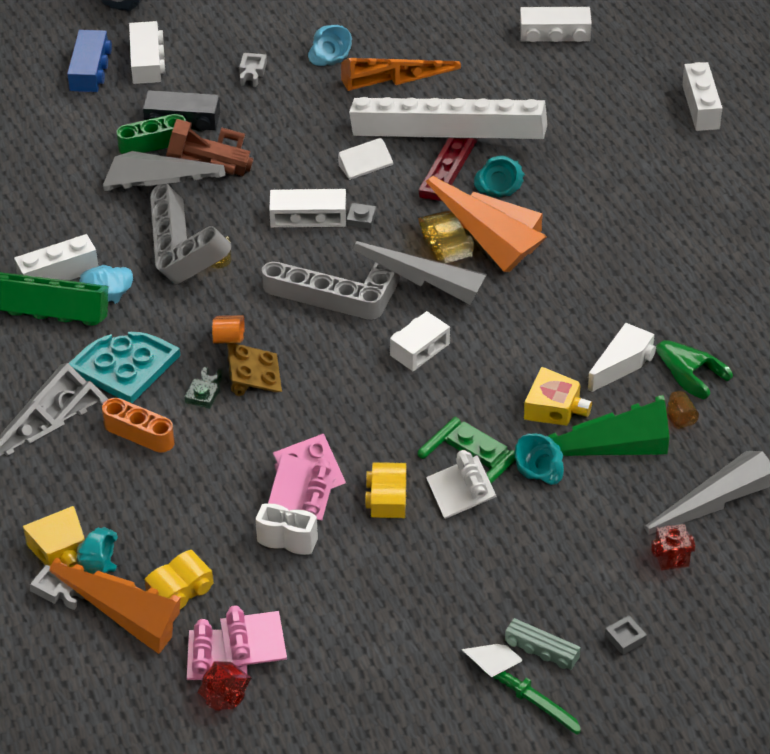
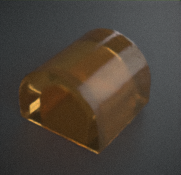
[666,391,699,429]

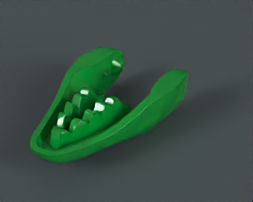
[656,340,733,399]

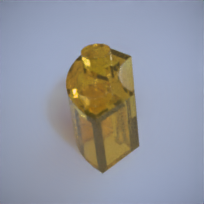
[418,210,474,264]

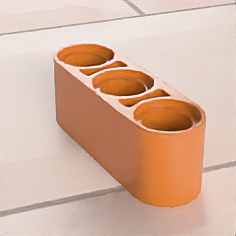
[212,315,245,343]
[102,398,175,452]

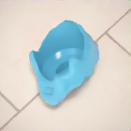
[308,25,352,66]
[79,265,133,304]

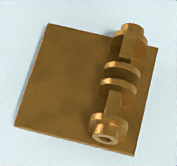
[227,343,282,396]

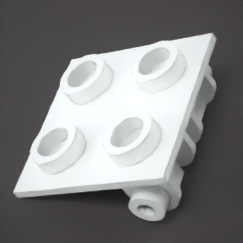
[426,450,497,519]

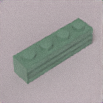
[505,618,581,670]

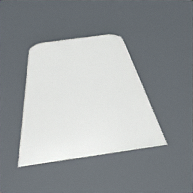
[462,644,522,677]

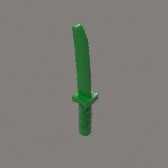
[484,671,580,735]

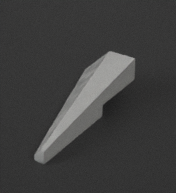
[103,151,225,191]
[352,241,487,305]
[0,363,108,456]
[644,451,770,535]

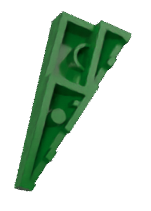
[548,395,670,456]

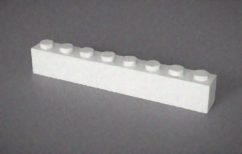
[349,97,547,139]

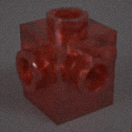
[651,524,695,570]
[197,661,252,711]

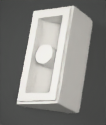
[338,138,393,180]

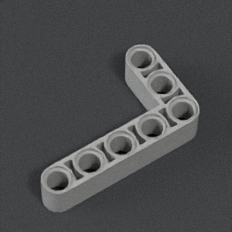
[150,183,231,284]
[262,262,401,320]

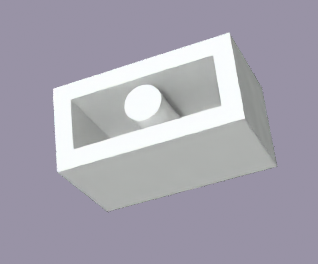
[390,311,450,371]

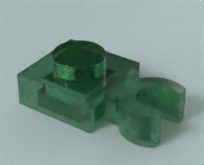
[184,366,222,409]

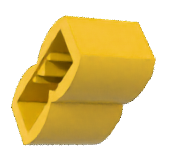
[365,463,406,518]
[144,550,214,609]

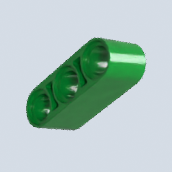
[117,114,185,154]

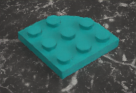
[68,332,181,403]

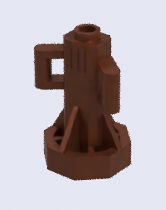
[166,119,254,176]

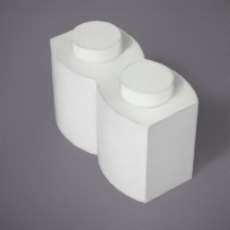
[256,503,318,555]

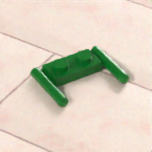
[417,417,516,484]

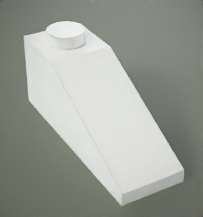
[588,323,656,392]

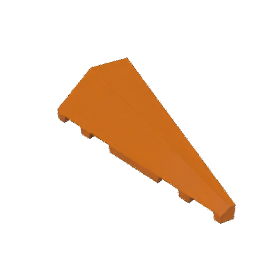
[341,58,461,91]
[425,176,547,272]
[49,558,181,654]

